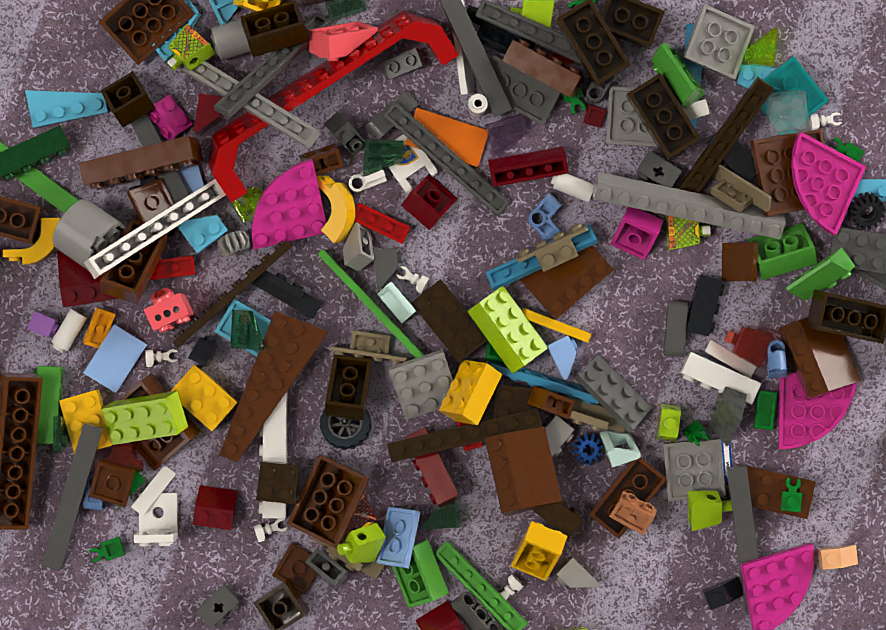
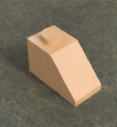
[817,545,858,570]

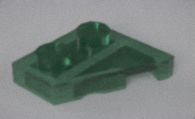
[363,140,404,176]
[230,310,265,350]
[53,416,70,453]

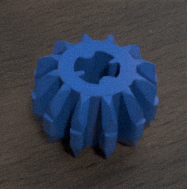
[572,433,604,466]

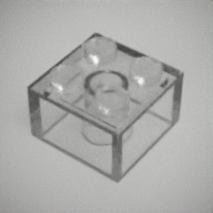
[765,90,810,136]

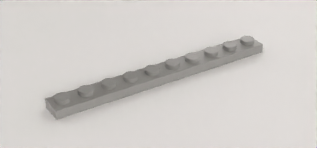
[172,55,321,149]

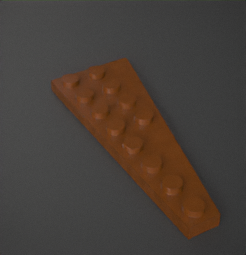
[219,311,328,462]

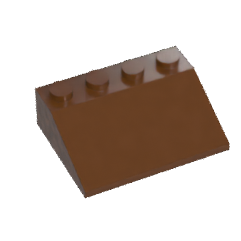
[98,0,195,65]
[519,246,614,320]
[778,317,861,402]
[119,373,200,471]
[485,427,563,516]
[287,454,370,549]

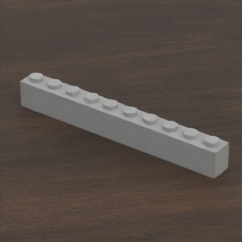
[593,172,786,239]

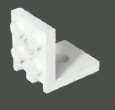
[134,493,178,546]

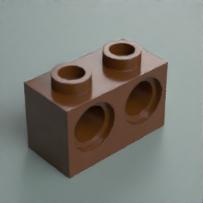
[299,143,344,176]
[527,386,575,419]

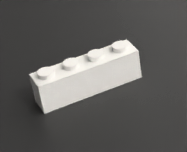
[680,352,761,406]

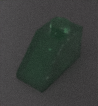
[422,501,460,530]

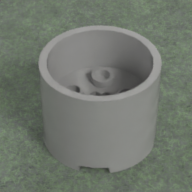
[52,199,126,271]

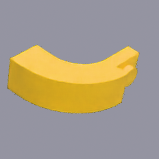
[316,175,355,243]
[3,218,61,265]

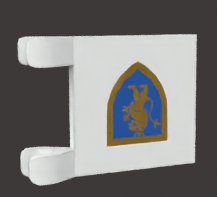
[378,134,438,194]

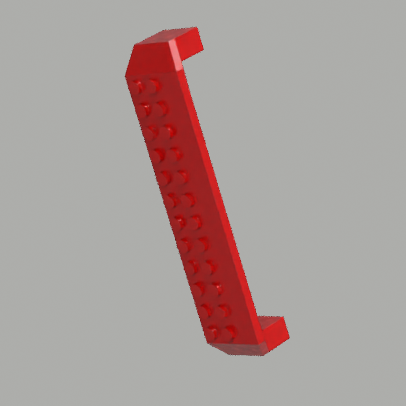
[208,10,459,203]

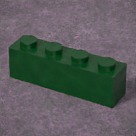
[0,125,71,182]

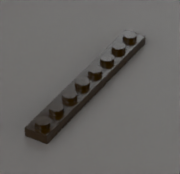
[677,76,774,193]
[173,240,293,348]
[387,408,542,463]

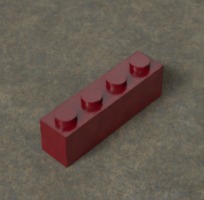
[488,146,569,187]
[404,427,461,508]

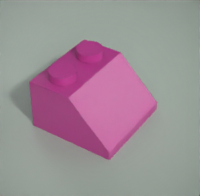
[610,207,664,260]

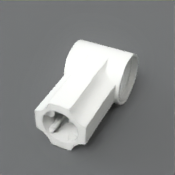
[348,166,387,193]

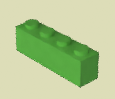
[34,366,64,444]

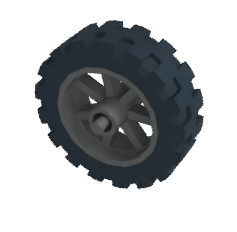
[320,408,372,450]

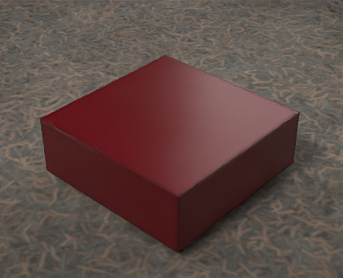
[583,104,607,128]

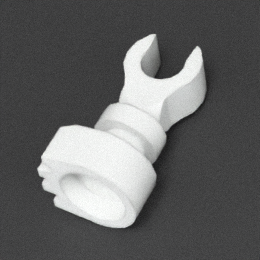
[808,112,842,131]
[396,266,430,294]
[145,349,178,367]
[253,518,288,542]
[500,574,524,601]

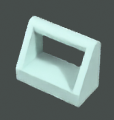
[377,282,416,323]
[600,430,641,467]

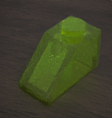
[745,28,778,68]

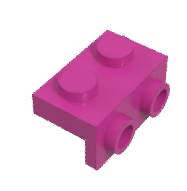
[148,94,193,141]

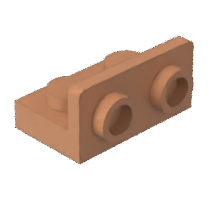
[609,491,657,535]

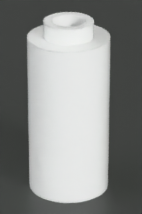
[468,94,488,117]
[551,174,594,202]
[51,309,87,353]

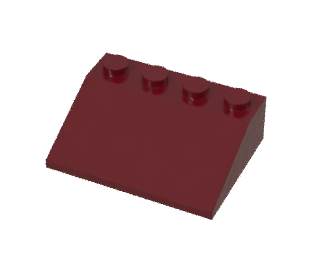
[57,251,119,308]

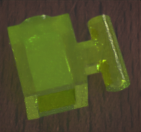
[231,186,263,224]

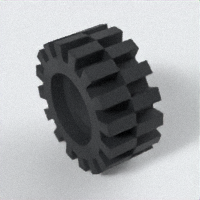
[848,192,886,230]

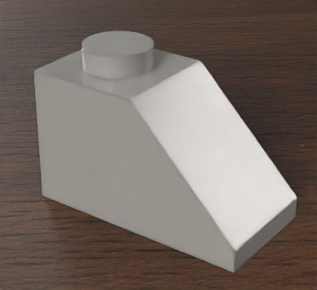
[343,222,374,271]
[556,556,600,588]

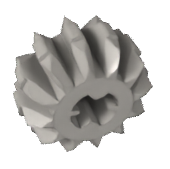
[217,230,251,257]

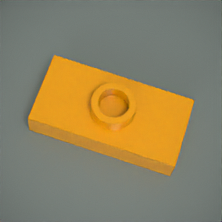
[83,307,115,348]

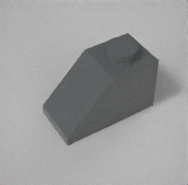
[373,248,402,289]
[305,547,348,591]

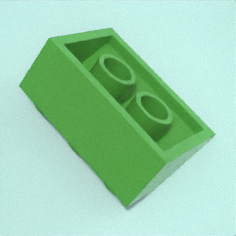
[651,42,706,108]
[748,223,817,280]
[786,247,855,301]
[392,540,449,608]

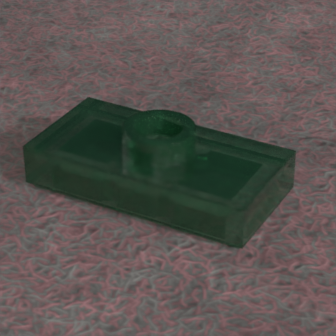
[325,0,367,22]

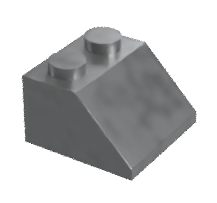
[709,386,747,445]

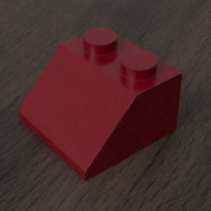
[193,93,223,135]
[401,174,458,230]
[192,485,238,530]
[416,600,466,630]

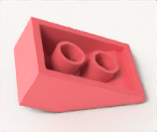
[308,21,378,61]

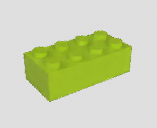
[467,286,548,374]
[101,391,188,445]

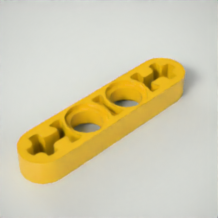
[521,308,592,343]

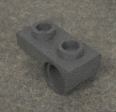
[383,48,425,80]

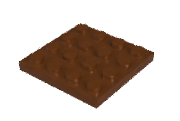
[750,129,825,217]

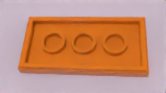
[404,108,489,167]

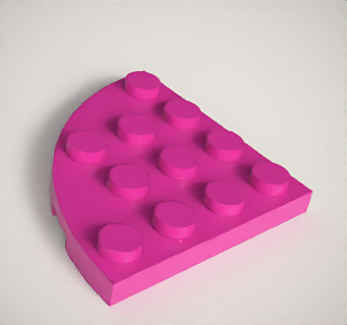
[791,132,866,236]
[251,159,326,250]
[778,373,856,449]
[740,543,814,630]

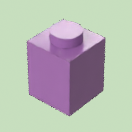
[27,311,59,338]

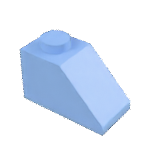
[547,335,578,380]

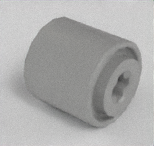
[210,19,251,61]

